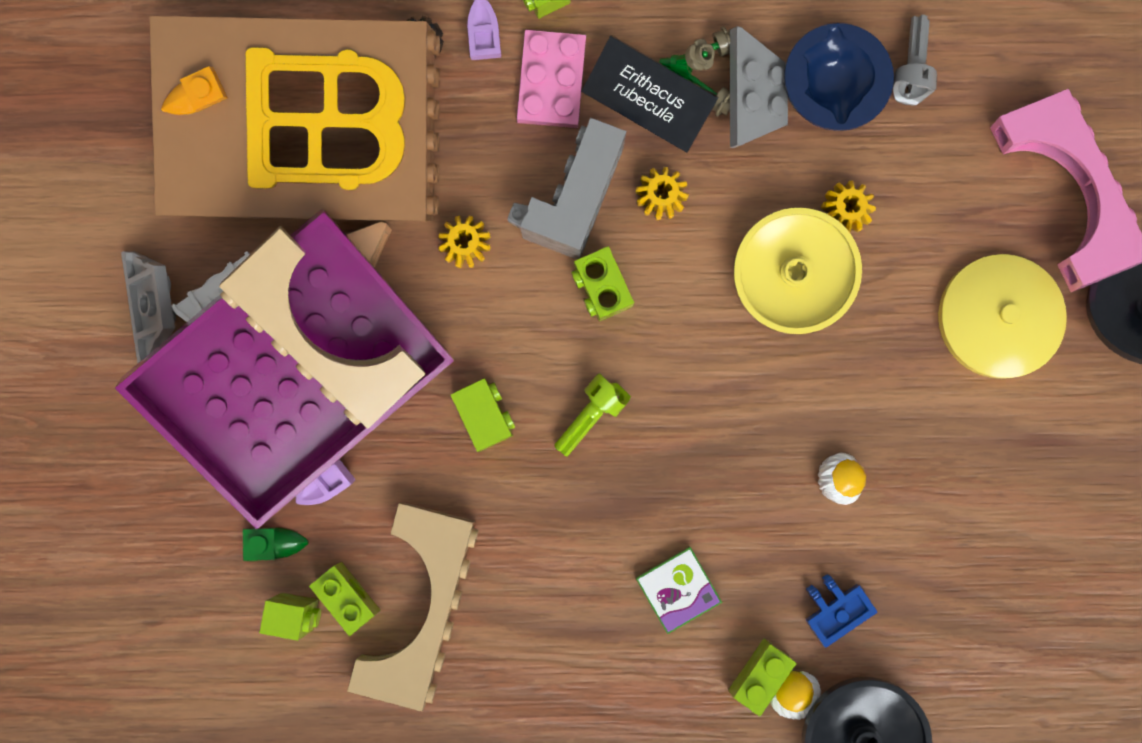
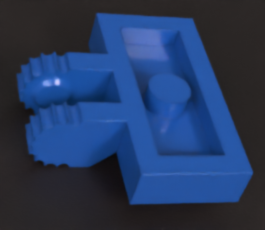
[805,574,877,648]

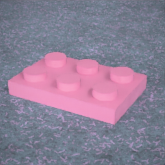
[517,30,586,128]

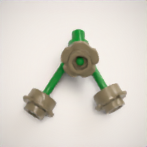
[659,26,731,117]

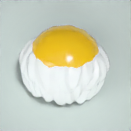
[817,452,866,505]
[770,671,821,720]

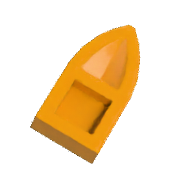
[161,66,228,115]

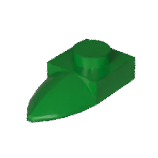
[243,527,309,561]

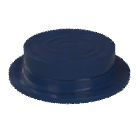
[784,23,894,131]

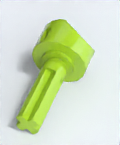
[554,373,631,457]

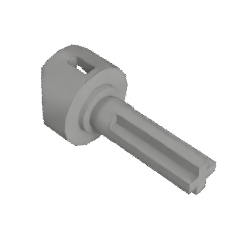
[893,15,937,106]

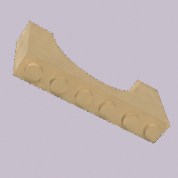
[219,226,425,429]
[347,502,479,712]

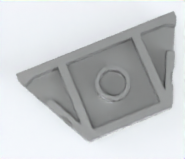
[730,26,788,148]
[121,251,176,363]

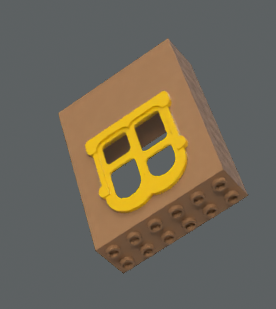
[150,16,440,221]

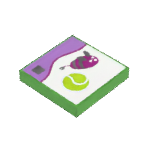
[636,546,722,634]

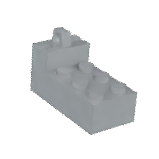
[507,118,627,260]

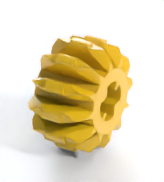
[636,167,689,220]
[821,180,876,233]
[438,216,491,268]

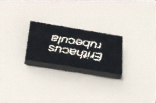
[581,35,719,153]

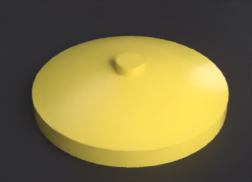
[734,208,862,334]
[938,254,1067,379]

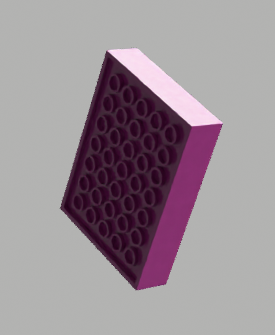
[115,208,454,529]

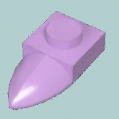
[467,0,502,60]
[296,460,355,505]

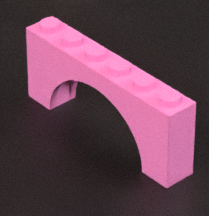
[990,89,1142,292]

